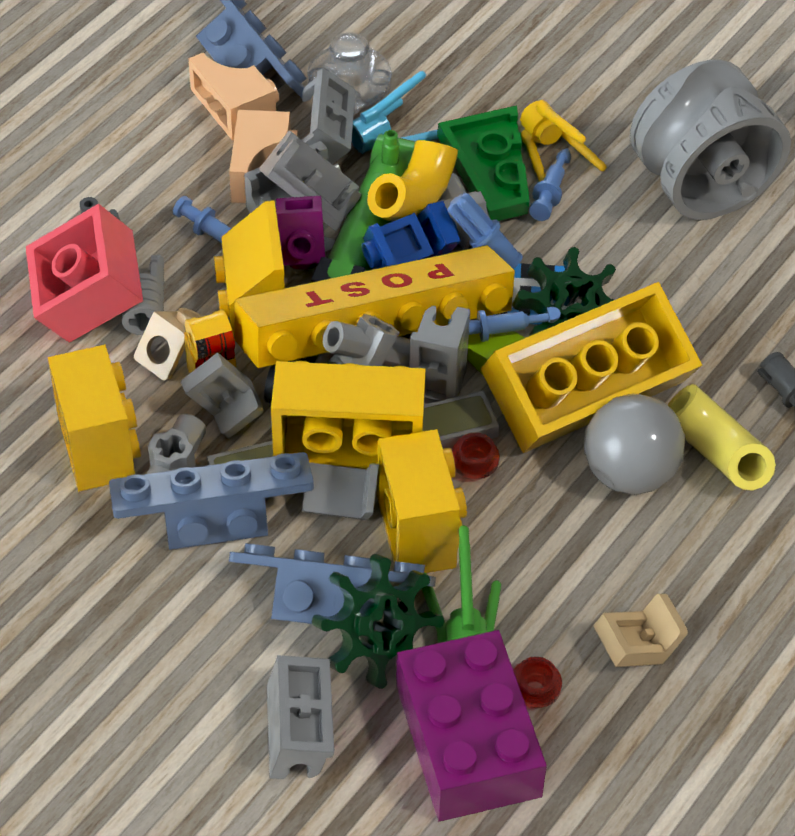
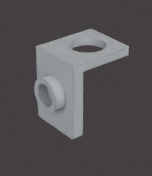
[302,462,379,520]

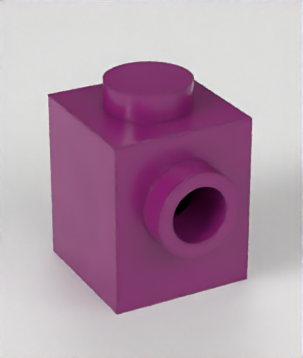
[276,195,325,270]

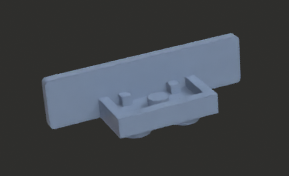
[196,0,307,98]
[109,452,314,550]
[229,543,436,628]

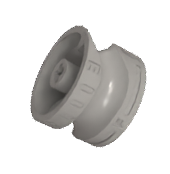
[630,60,791,220]

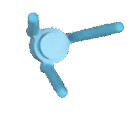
[351,71,438,154]

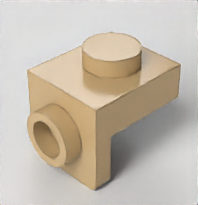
[593,594,688,667]

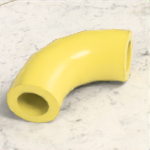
[668,384,776,491]

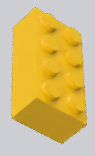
[480,282,703,453]

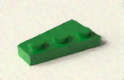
[437,105,530,221]

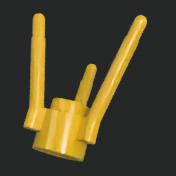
[520,100,607,181]

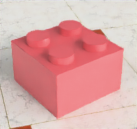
[26,203,143,343]

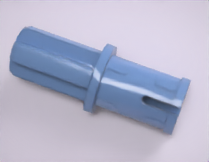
[448,193,523,269]

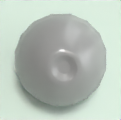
[584,393,685,495]

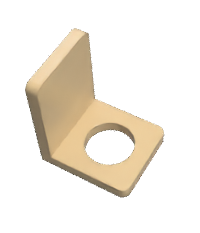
[134,308,202,380]

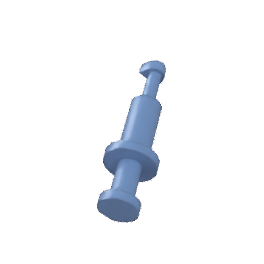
[529,148,571,221]
[173,196,232,243]
[448,307,561,342]

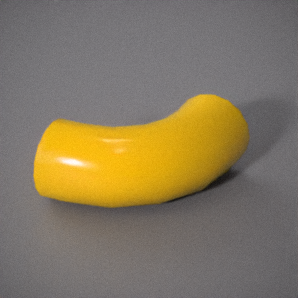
[367,140,458,221]

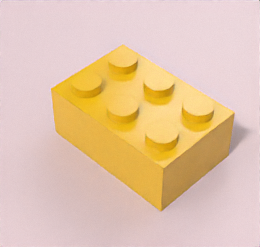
[271,361,426,470]

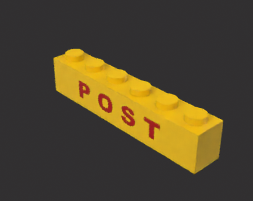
[235,245,515,368]

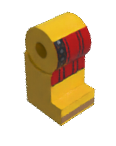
[184,309,236,373]

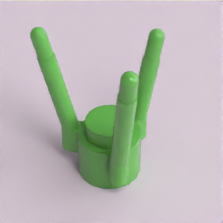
[422,525,501,643]

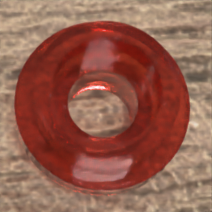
[452,433,500,479]
[513,657,562,708]

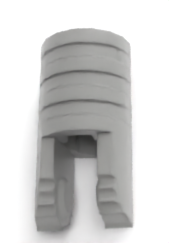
[122,255,164,335]

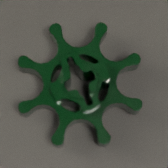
[512,247,616,337]
[312,554,445,689]

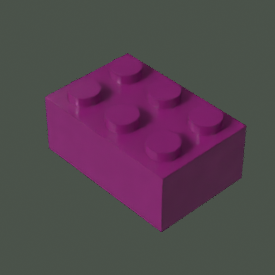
[396,630,547,822]

